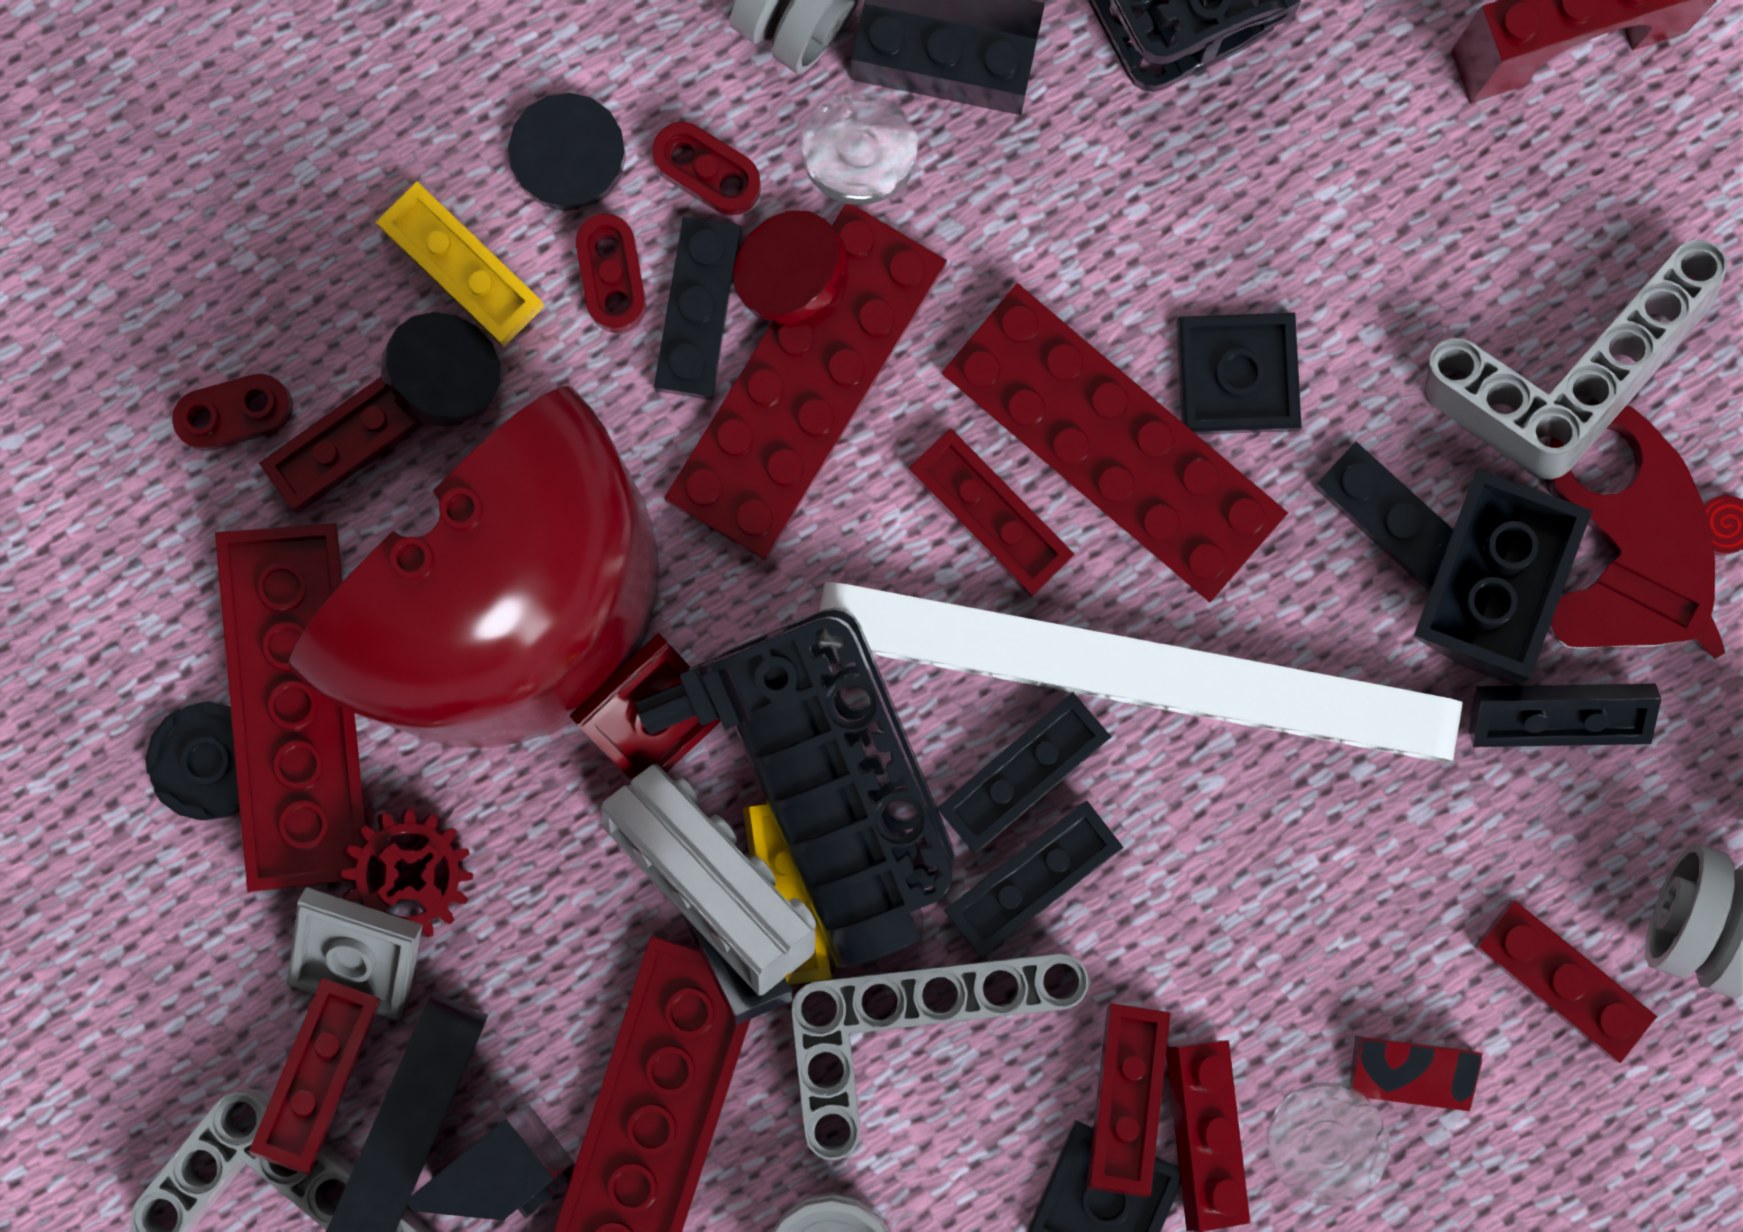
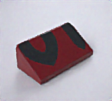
[1349,1035,1483,1111]

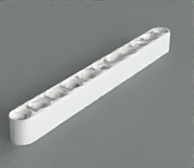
[818,582,1463,763]

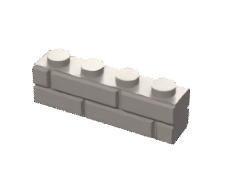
[601,764,816,996]

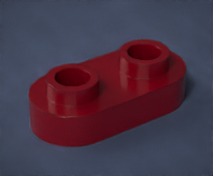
[652,122,761,216]
[576,214,647,333]
[172,374,293,451]

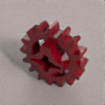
[338,809,473,937]

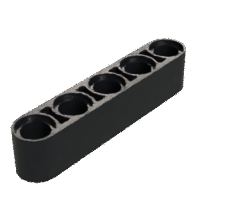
[326,992,488,1232]

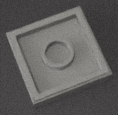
[287,887,422,1022]

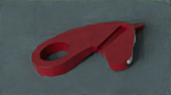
[1544,401,1726,659]

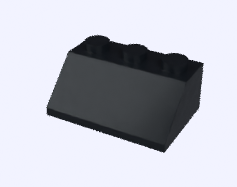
[852,0,1045,115]
[1413,469,1593,686]
[405,1105,574,1221]

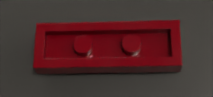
[259,376,424,514]
[908,428,1075,598]
[1474,900,1658,1063]
[249,978,380,1176]
[1086,1003,1171,1197]
[1166,1040,1251,1232]

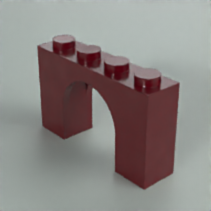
[1451,0,1717,104]

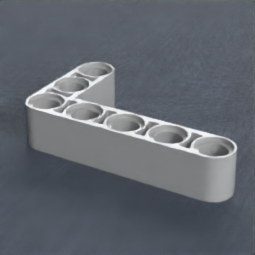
[1425,240,1727,479]
[792,953,1089,1160]
[130,1088,435,1232]

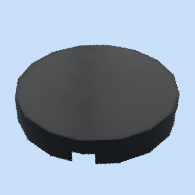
[508,92,626,211]
[381,312,501,427]
[145,701,240,821]

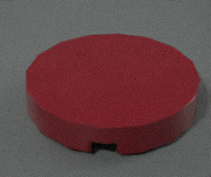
[733,210,848,324]

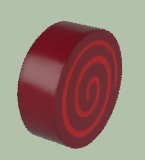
[1703,495,1743,556]

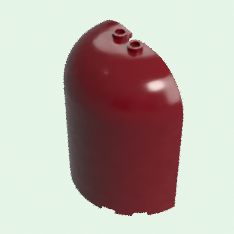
[289,386,659,748]

